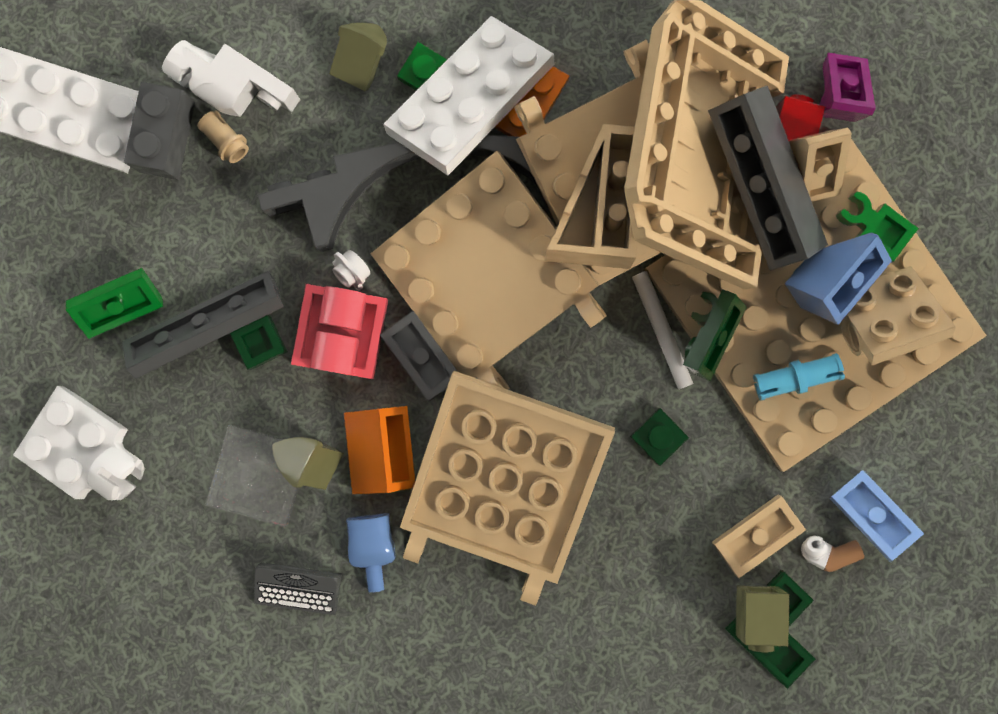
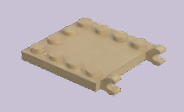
[514,40,661,285]
[370,151,607,390]
[400,371,615,606]

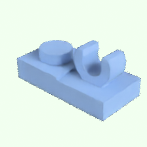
[830,470,924,562]

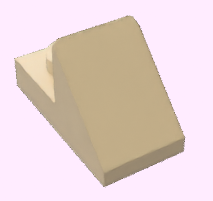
[789,128,852,202]

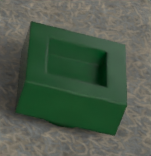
[230,315,288,370]
[630,408,689,466]

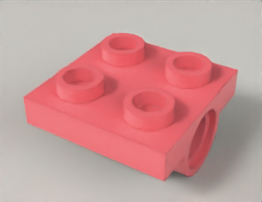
[291,284,388,379]

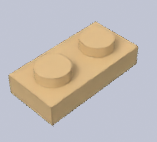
[712,495,806,578]

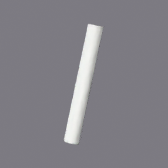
[632,271,693,389]

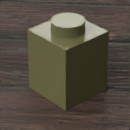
[736,585,789,652]

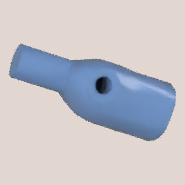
[346,513,396,592]

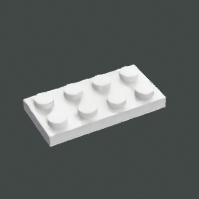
[383,16,555,175]
[0,47,139,174]

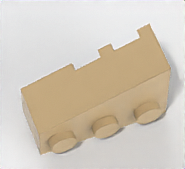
[544,124,638,269]

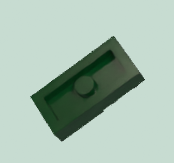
[683,289,747,381]

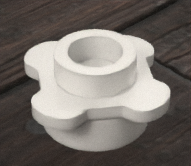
[332,250,370,291]

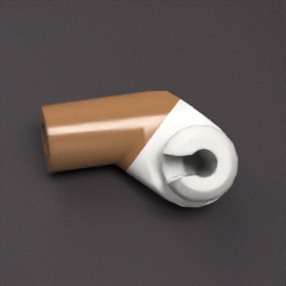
[801,535,864,572]

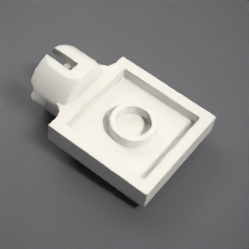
[13,386,145,501]

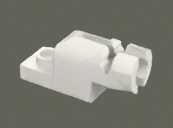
[162,40,300,117]

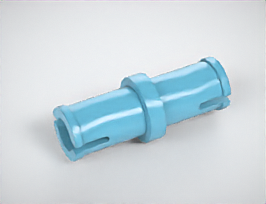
[753,353,845,401]

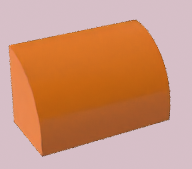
[344,406,415,494]

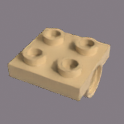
[841,266,956,365]

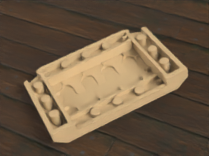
[624,0,789,289]

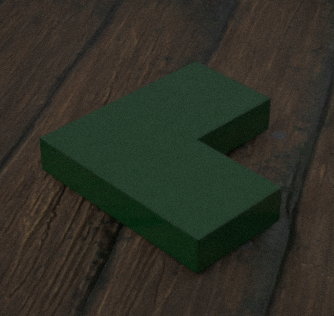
[725,570,816,689]

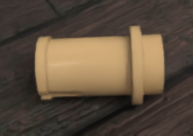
[197,110,249,163]

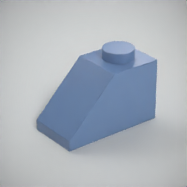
[785,232,892,325]

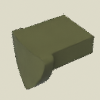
[329,23,387,91]
[272,437,344,490]

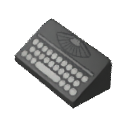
[254,562,342,615]

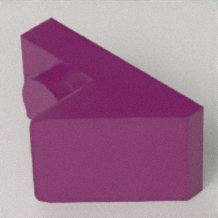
[819,52,876,122]

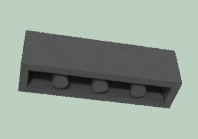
[708,86,828,271]

